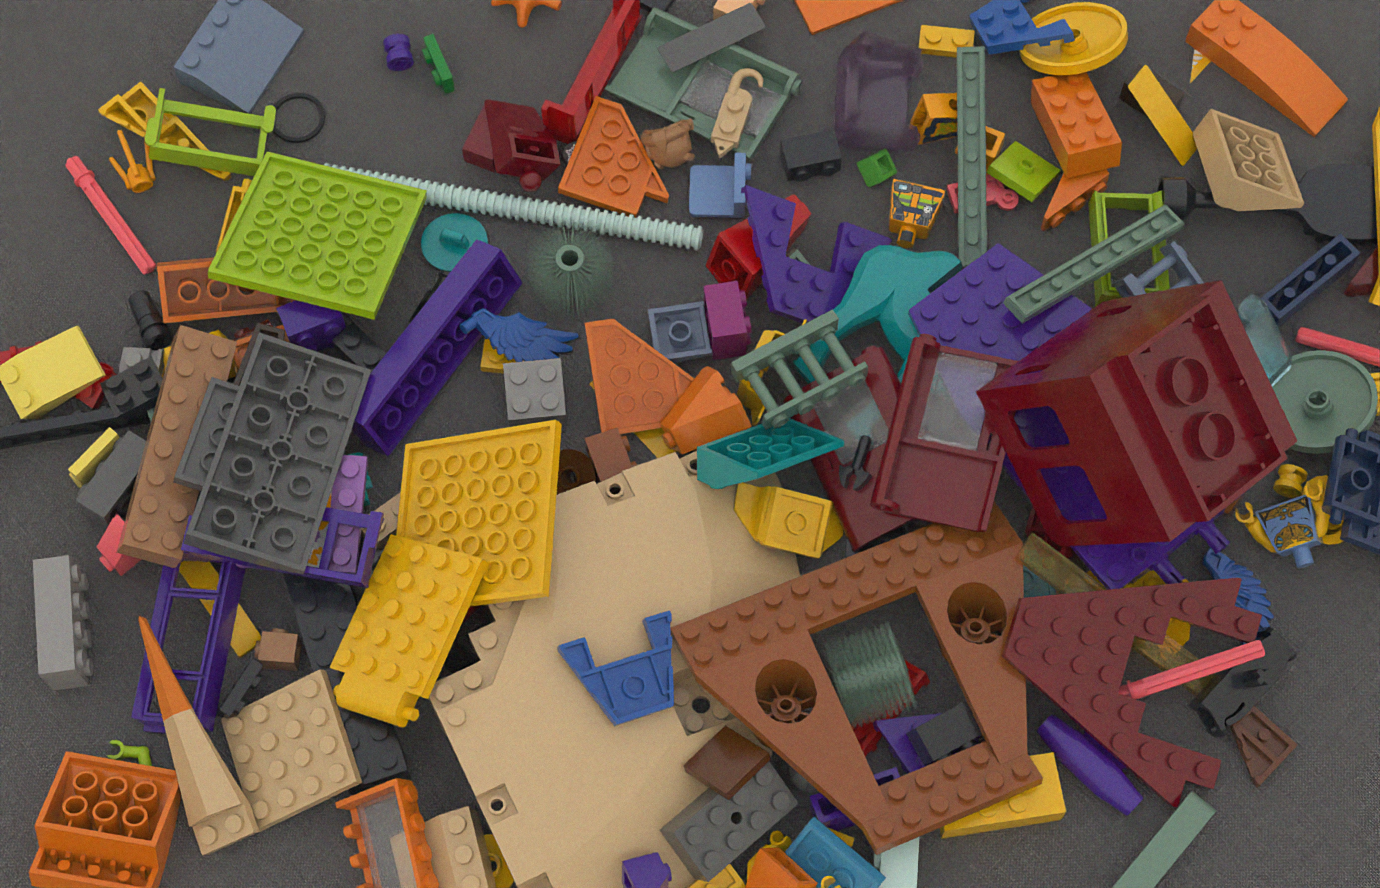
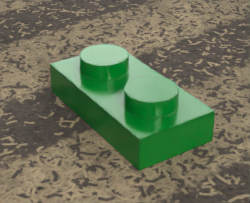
[421,34,455,95]

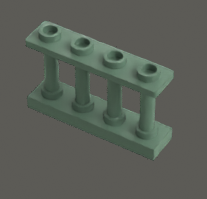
[731,309,868,430]

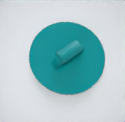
[421,213,488,272]

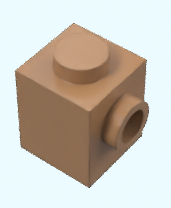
[255,628,302,671]

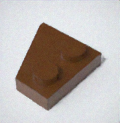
[1230,706,1298,788]

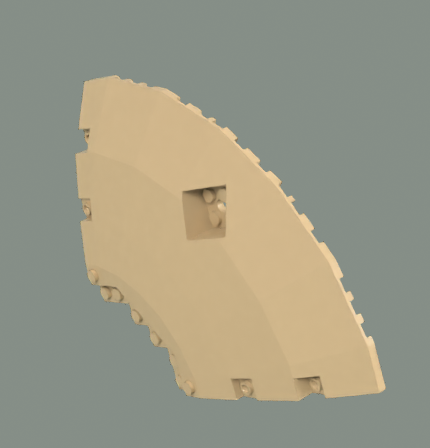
[429,451,800,888]

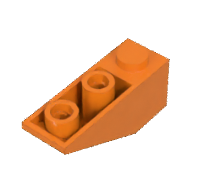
[1041,169,1110,232]

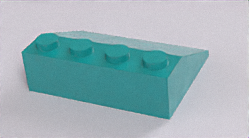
[697,418,845,489]

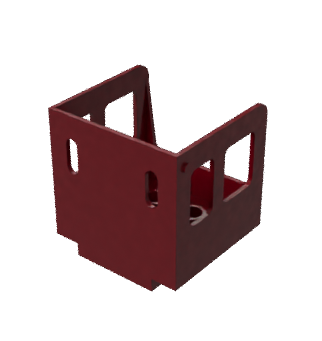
[976,280,1297,546]

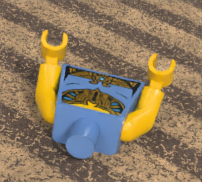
[1235,479,1330,568]

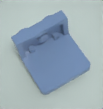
[689,153,751,218]

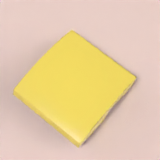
[68,427,120,488]

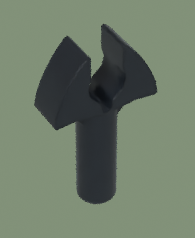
[839,435,872,492]

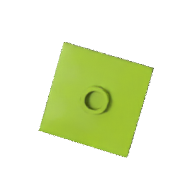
[987,141,1061,202]

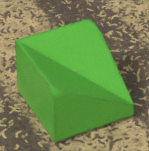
[856,148,898,187]

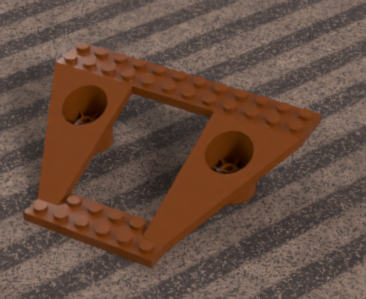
[670,501,1043,855]

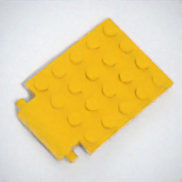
[329,534,488,727]

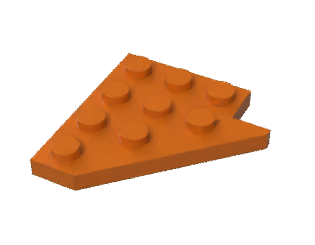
[558,96,669,218]
[584,319,695,434]

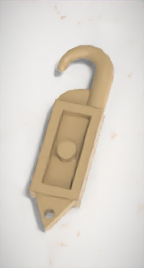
[711,68,764,158]

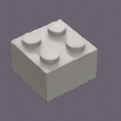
[503,358,567,426]

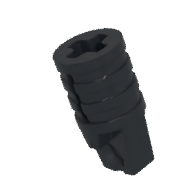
[444,644,478,674]

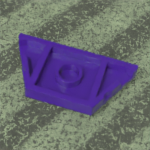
[873,713,980,774]

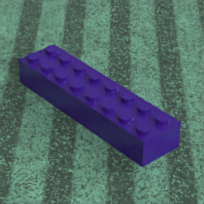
[352,239,523,457]

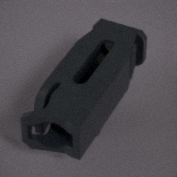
[1189,626,1297,738]

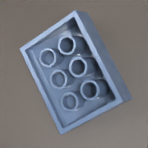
[173,0,304,114]

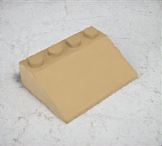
[1193,109,1305,211]
[390,806,497,888]

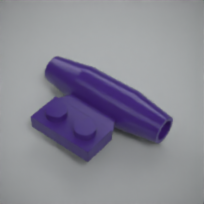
[1036,714,1144,816]

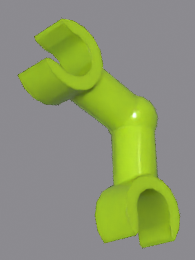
[107,740,152,766]

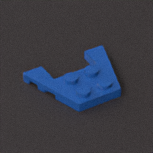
[969,0,1074,54]
[557,610,674,727]

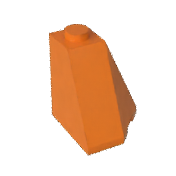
[661,366,752,454]

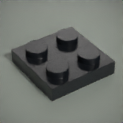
[100,356,163,425]

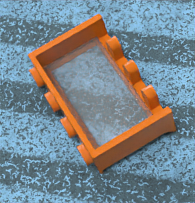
[335,778,439,888]

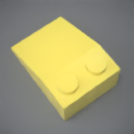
[0,326,106,419]

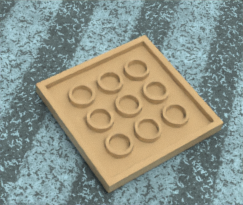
[221,669,362,831]

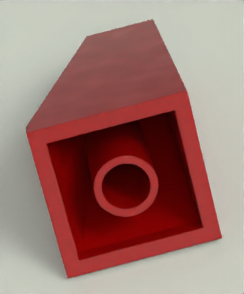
[705,194,812,301]

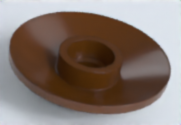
[557,449,597,495]

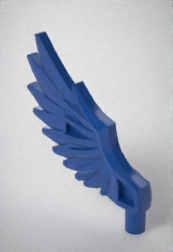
[460,308,579,362]
[1202,547,1274,645]

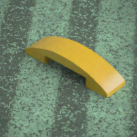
[179,561,261,658]

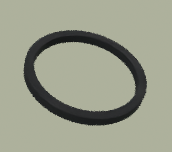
[273,93,325,143]

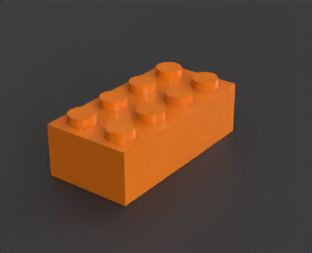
[1031,72,1122,178]

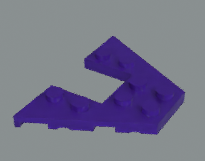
[741,185,892,323]

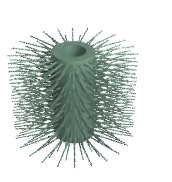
[527,220,613,321]
[825,622,917,729]

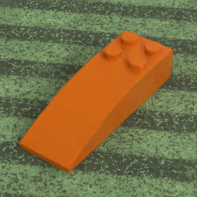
[1185,0,1348,138]
[157,257,295,323]

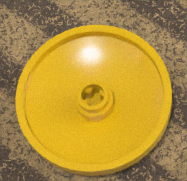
[1019,2,1128,75]

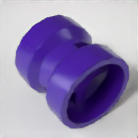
[383,34,414,71]

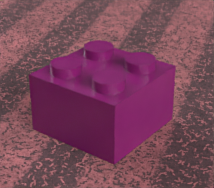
[703,281,751,360]

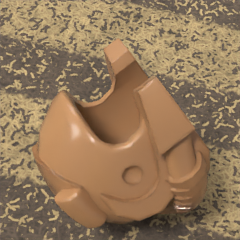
[641,118,695,170]

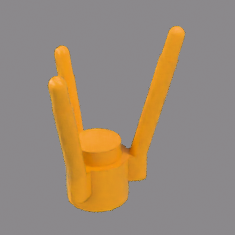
[109,130,156,193]

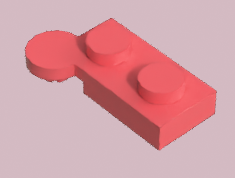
[946,175,1019,214]

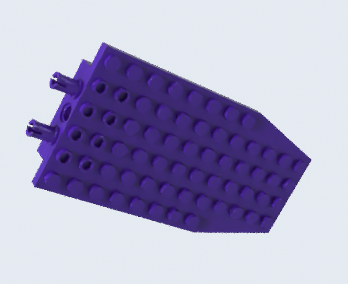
[908,243,1249,590]

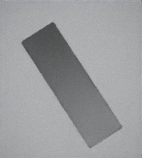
[657,3,766,72]

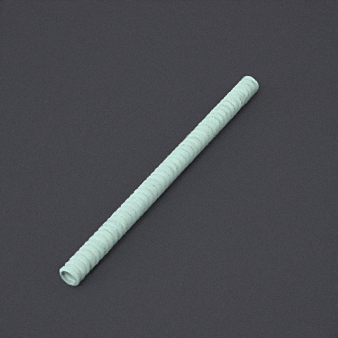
[324,163,704,251]

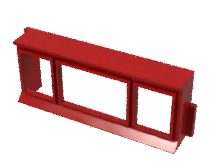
[541,0,642,144]

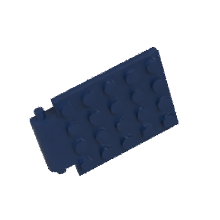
[1322,428,1380,555]

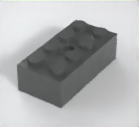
[660,761,799,882]

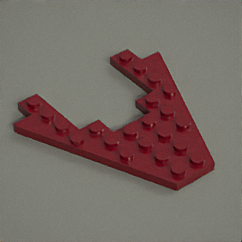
[1001,578,1262,808]

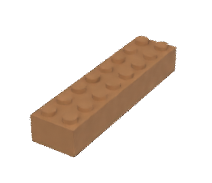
[116,325,237,568]

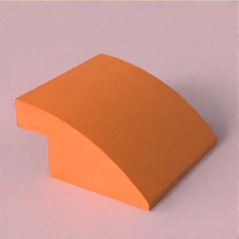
[28,751,181,888]

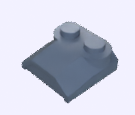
[648,301,713,365]

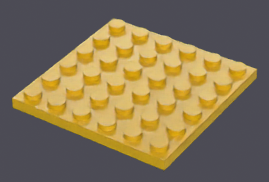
[396,420,562,607]

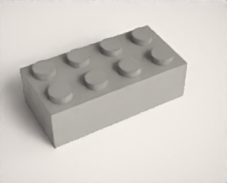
[33,555,93,691]

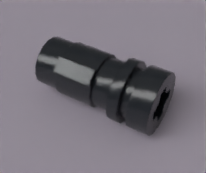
[128,291,173,350]

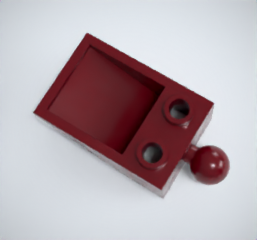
[484,99,561,192]

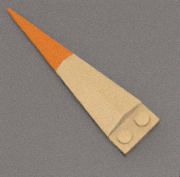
[138,616,260,855]

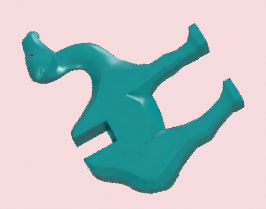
[793,245,962,452]

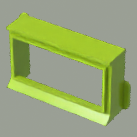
[145,88,276,176]
[1088,191,1170,307]

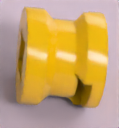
[1273,464,1308,498]

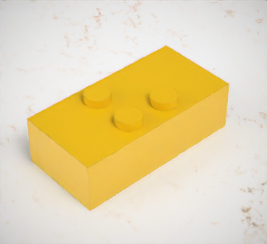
[939,752,1066,839]

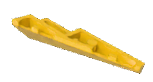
[98,81,231,181]

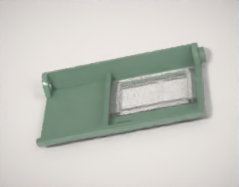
[605,7,802,160]

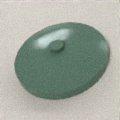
[1267,350,1378,454]

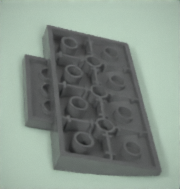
[173,332,371,575]

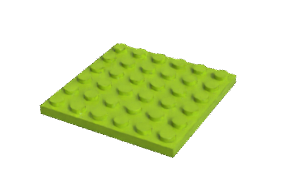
[208,152,427,320]

